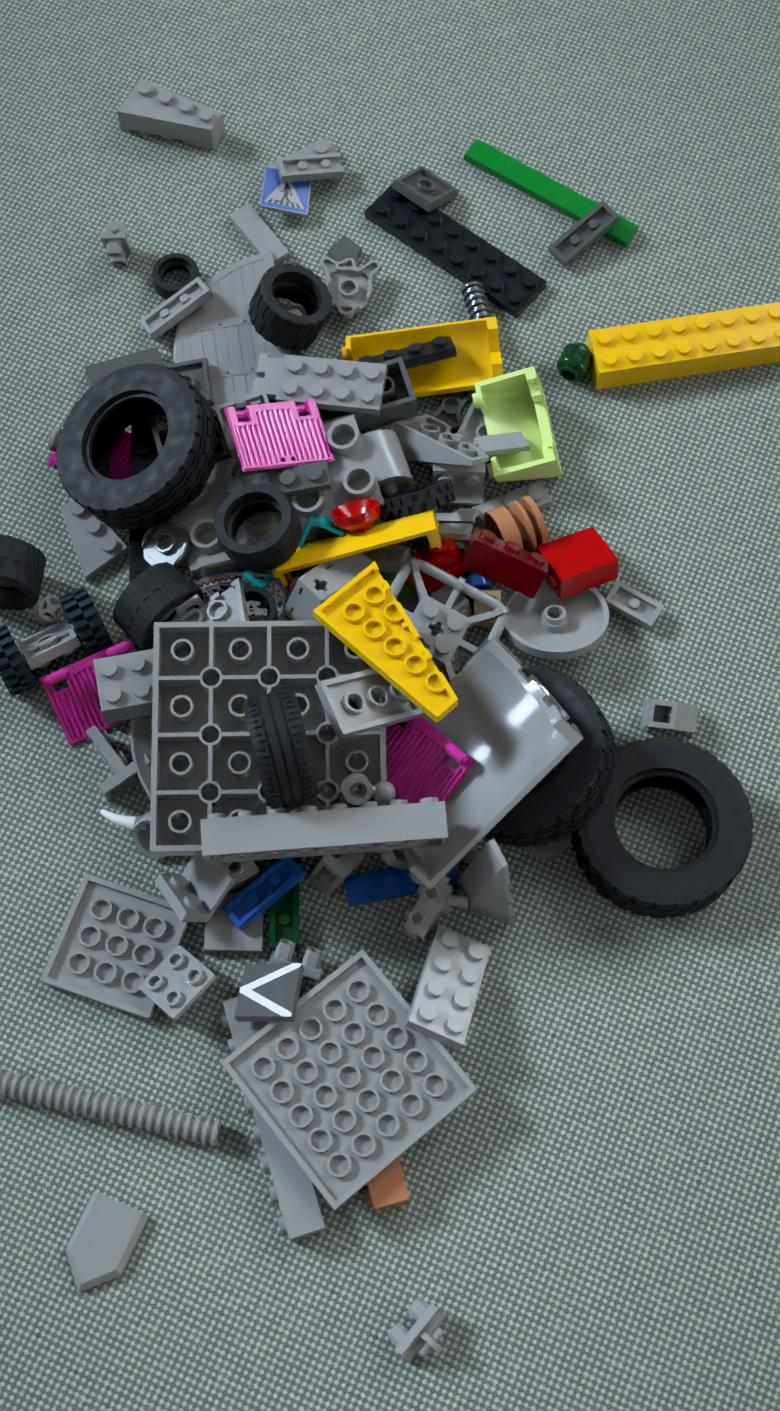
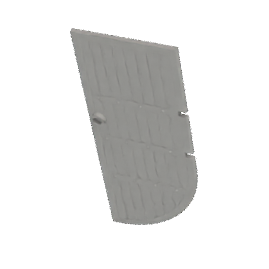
[173,251,289,411]

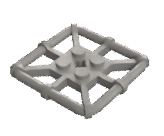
[390,556,510,683]

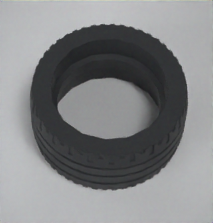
[214,483,302,572]

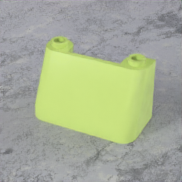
[472,366,562,482]

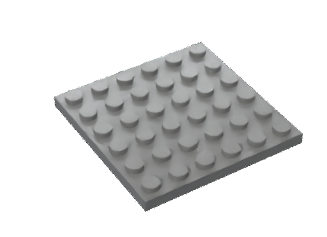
[220,949,478,1211]

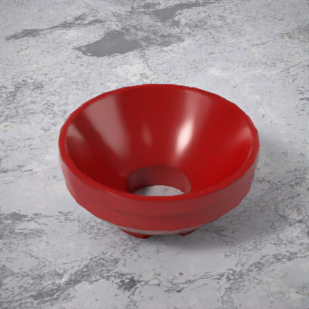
[331,498,380,534]

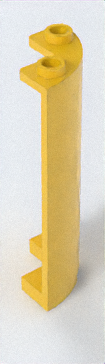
[341,316,503,397]
[272,509,442,587]

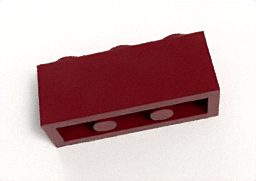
[460,528,549,599]

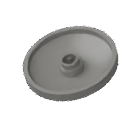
[502,579,609,660]

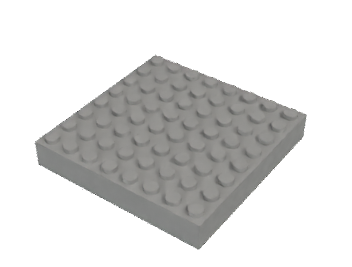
[150,620,387,856]

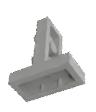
[86,725,151,803]

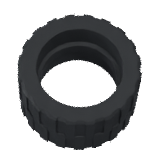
[248,263,333,350]
[0,534,47,610]
[113,562,203,651]

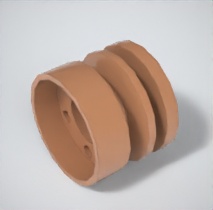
[484,495,549,553]

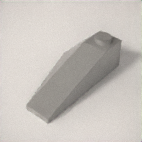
[393,414,489,466]
[455,839,515,924]

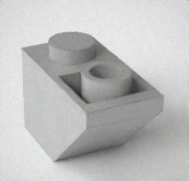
[640,699,698,733]

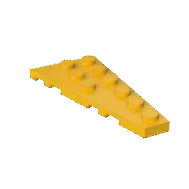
[313,561,458,723]

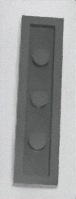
[221,460,332,499]

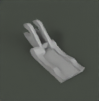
[473,432,531,458]

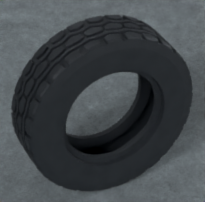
[56,364,220,530]
[484,667,617,847]
[572,737,753,919]

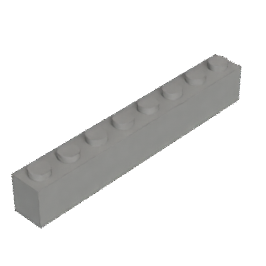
[219,996,326,1241]

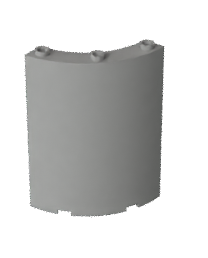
[387,636,583,889]

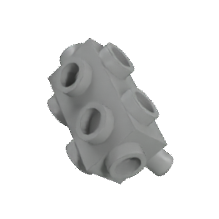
[402,875,469,940]

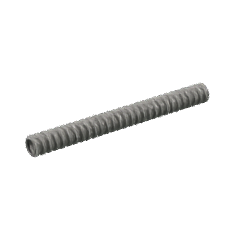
[0,1068,222,1147]

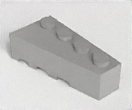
[117,78,225,150]

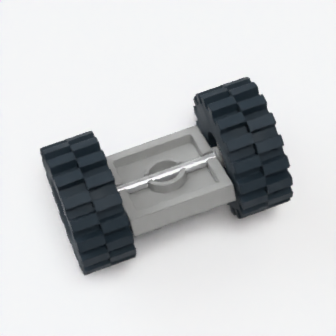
[0,587,114,697]

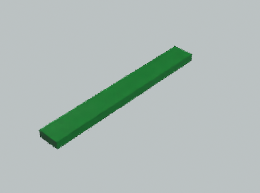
[464,139,639,248]

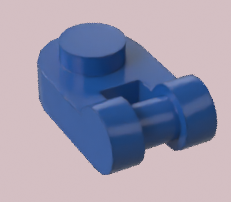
[461,571,491,598]

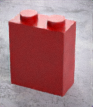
[536,526,619,599]

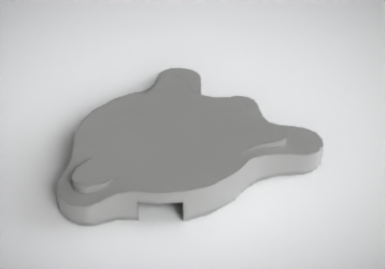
[319,256,381,319]

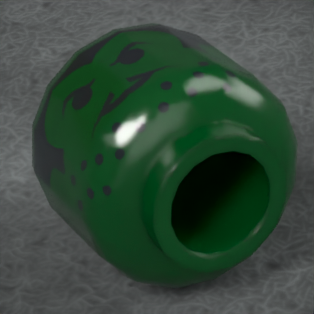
[557,342,593,381]

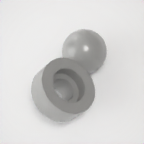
[341,773,396,805]

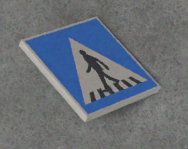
[259,166,312,217]

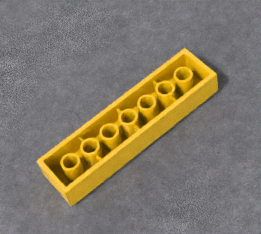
[586,302,780,390]

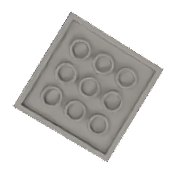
[40,873,189,1020]

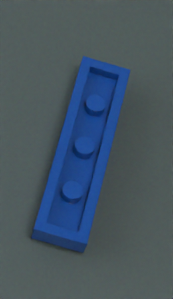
[344,864,460,907]

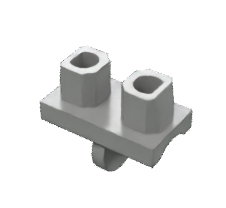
[100,220,132,265]
[269,938,322,986]
[388,1298,446,1363]

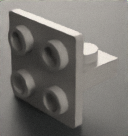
[432,463,485,506]
[138,945,216,1022]

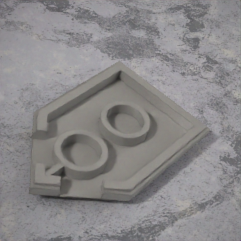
[66,1190,149,1293]

